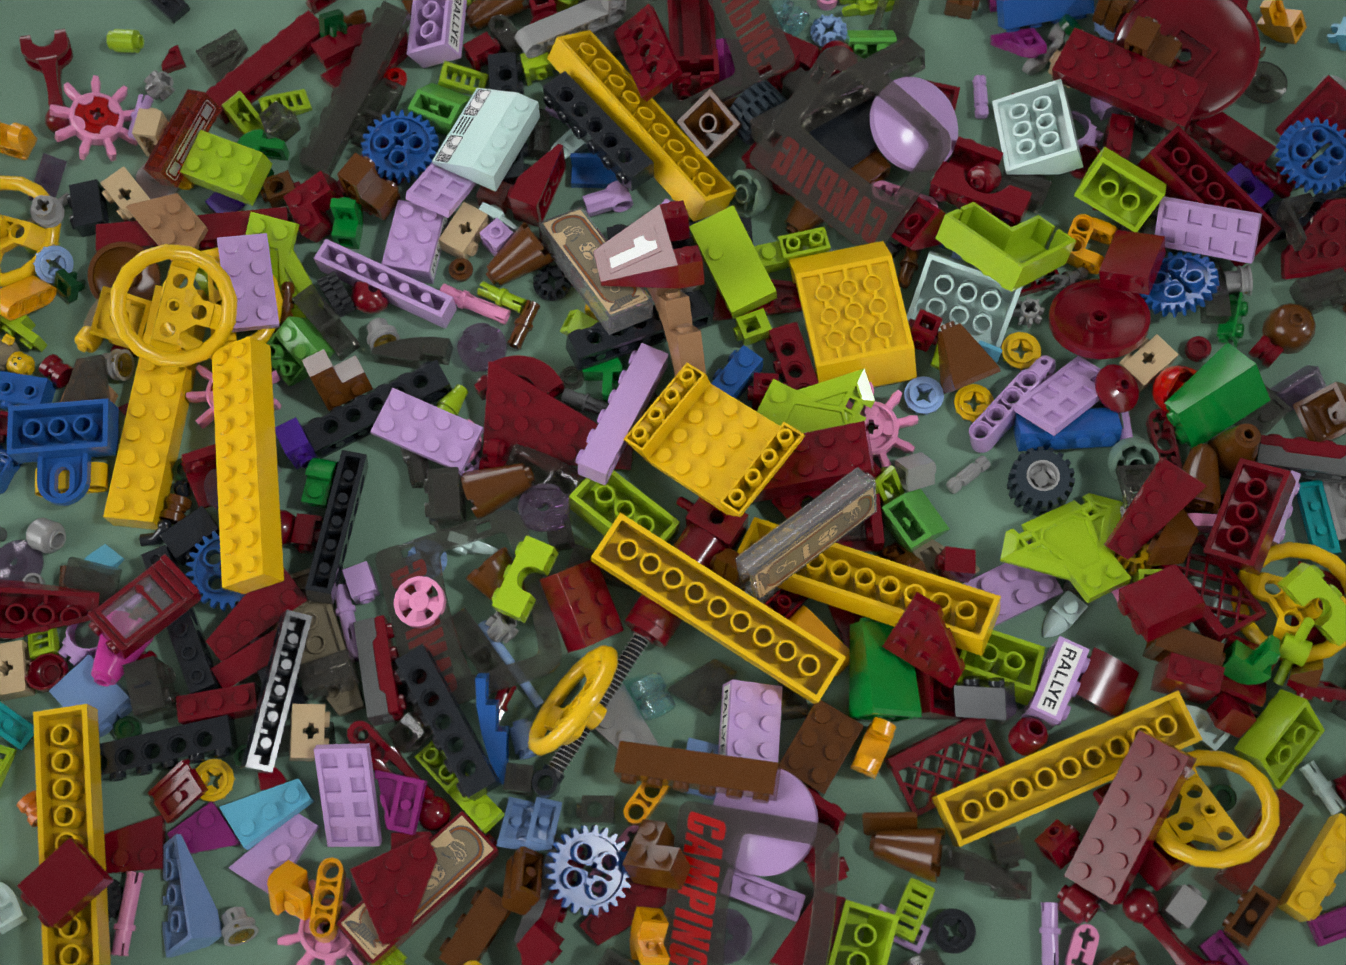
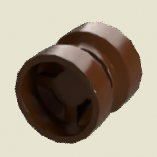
[160,493,192,525]

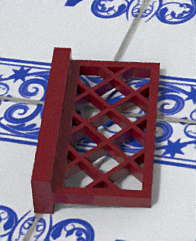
[1150,534,1267,642]
[884,717,1006,817]

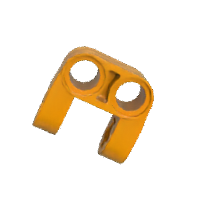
[0,122,38,160]
[1066,214,1118,274]
[850,717,896,779]

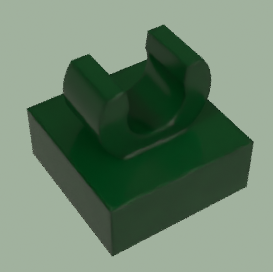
[319,9,347,38]
[54,268,86,303]

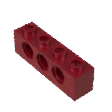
[765,322,818,390]

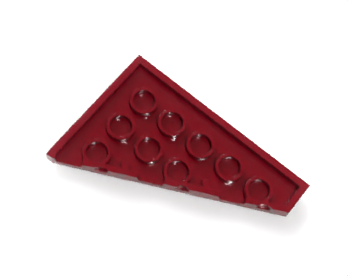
[482,361,633,470]

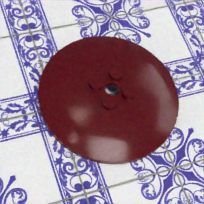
[1113,0,1260,122]

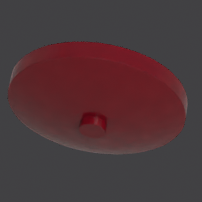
[1049,279,1151,359]

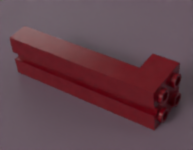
[667,0,719,102]

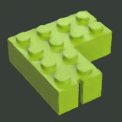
[935,202,1076,292]

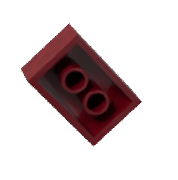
[540,559,624,653]

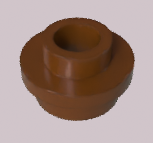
[449,258,473,282]

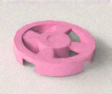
[393,576,446,629]

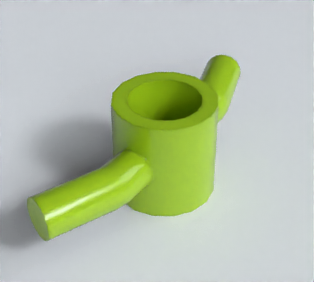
[1273,617,1315,686]

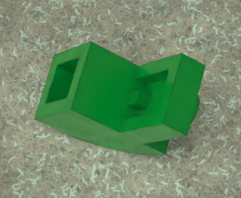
[237,129,290,161]
[330,197,363,249]
[583,358,622,402]
[301,458,339,508]
[1221,634,1281,685]

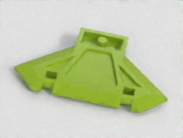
[195,212,327,320]
[757,369,875,501]
[1000,493,1131,604]

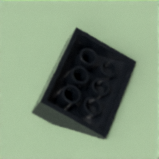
[781,81,878,178]

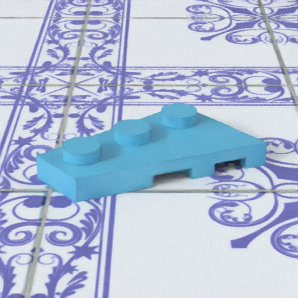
[219,778,315,850]

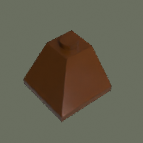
[677,89,742,158]

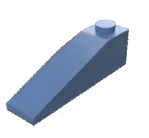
[163,834,222,958]

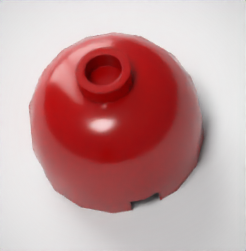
[1152,365,1197,413]

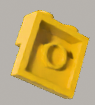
[89,286,152,349]

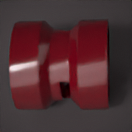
[1248,334,1284,369]
[39,354,74,388]

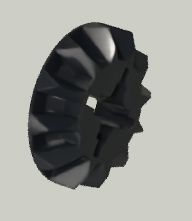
[533,264,572,301]
[931,909,976,954]

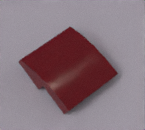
[1075,647,1139,718]

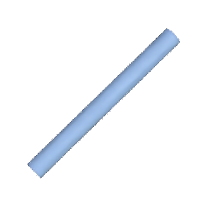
[478,620,544,708]

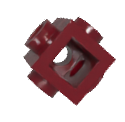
[908,308,943,352]
[747,372,779,411]
[1034,819,1081,869]

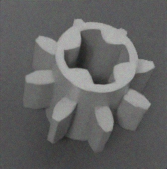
[144,70,175,101]
[1012,296,1045,328]
[485,611,519,644]

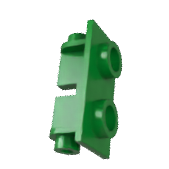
[1216,292,1248,347]

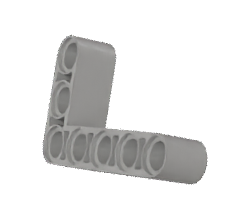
[515,0,627,58]

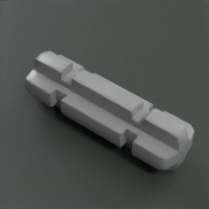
[946,456,990,494]

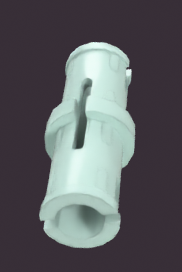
[1299,760,1346,815]

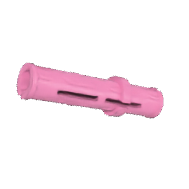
[439,283,511,325]
[110,871,144,956]

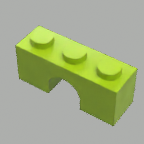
[492,535,559,623]
[1277,563,1346,646]

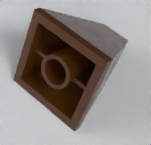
[937,320,1001,394]

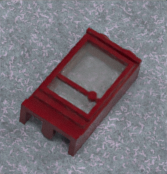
[87,554,201,659]

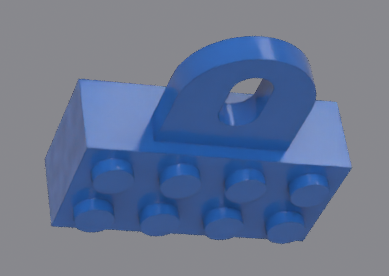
[7,398,119,506]

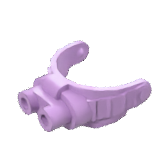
[1071,111,1104,149]
[58,623,97,666]

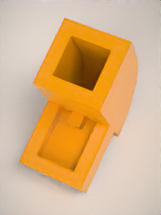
[1257,0,1307,44]
[267,860,312,921]
[630,906,670,965]

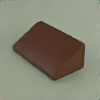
[1290,659,1324,688]
[862,812,918,835]

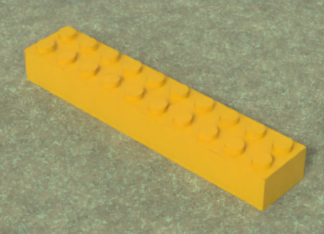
[547,30,737,221]
[103,285,209,530]
[212,336,284,594]
[591,513,846,704]
[737,517,1001,656]
[932,690,1203,848]
[33,704,111,965]

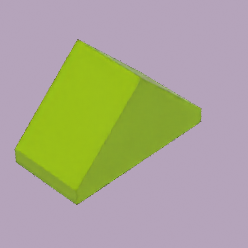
[221,91,270,135]
[865,465,905,507]

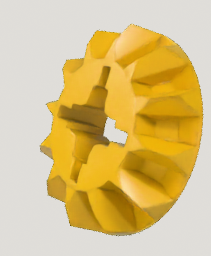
[1001,332,1041,370]
[954,384,994,423]
[196,759,235,802]

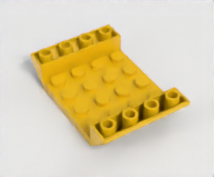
[788,241,917,388]
[624,362,805,517]

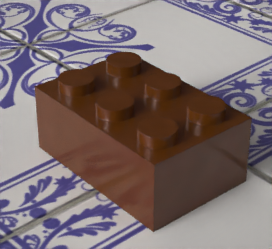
[779,700,864,798]

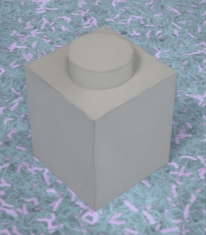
[895,452,936,492]
[1159,884,1207,930]

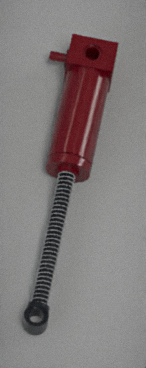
[532,496,749,799]

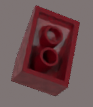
[508,144,567,228]

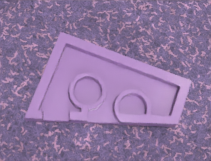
[229,813,320,893]

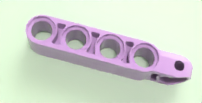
[969,355,1056,453]

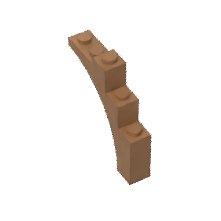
[647,287,706,376]

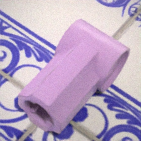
[582,181,633,217]

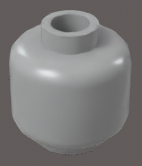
[26,518,66,554]

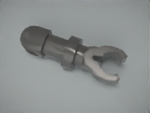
[1045,267,1088,291]

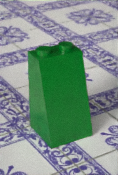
[1165,343,1270,448]
[849,618,922,723]

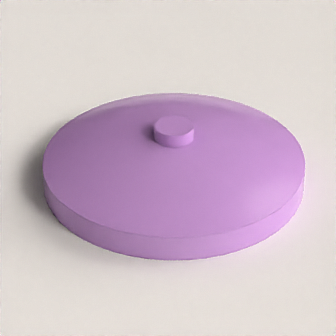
[870,77,958,172]
[711,769,818,876]

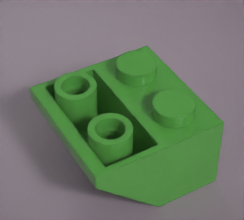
[845,30,897,69]
[408,83,471,136]
[267,317,335,386]
[881,488,950,553]

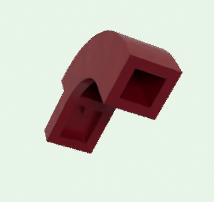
[474,355,565,401]

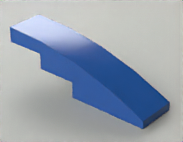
[475,673,510,785]

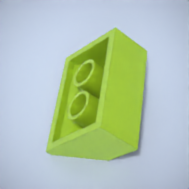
[1074,147,1167,232]
[1234,689,1325,790]
[827,900,900,965]

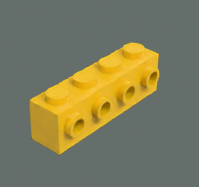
[1278,813,1346,922]

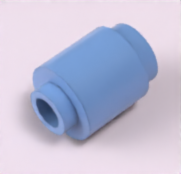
[509,718,537,760]

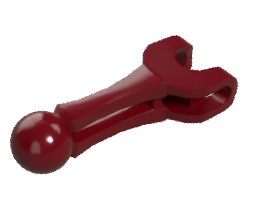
[19,28,73,134]
[347,721,451,831]
[1122,888,1229,965]

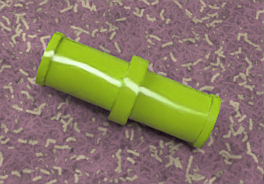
[477,281,527,313]

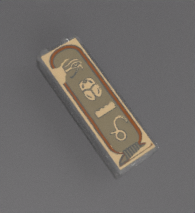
[539,207,653,335]
[735,467,877,601]

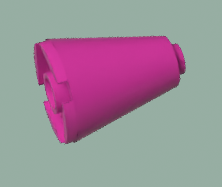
[91,611,154,687]

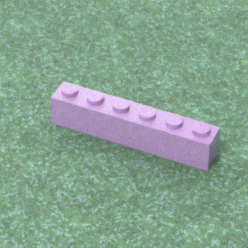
[314,239,457,329]
[575,343,669,486]

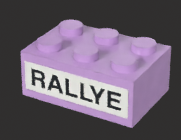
[407,0,467,68]
[382,200,449,284]
[1021,636,1090,730]
[718,680,783,762]

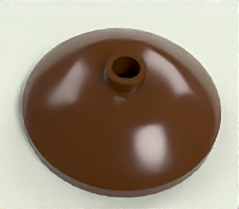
[88,242,161,301]

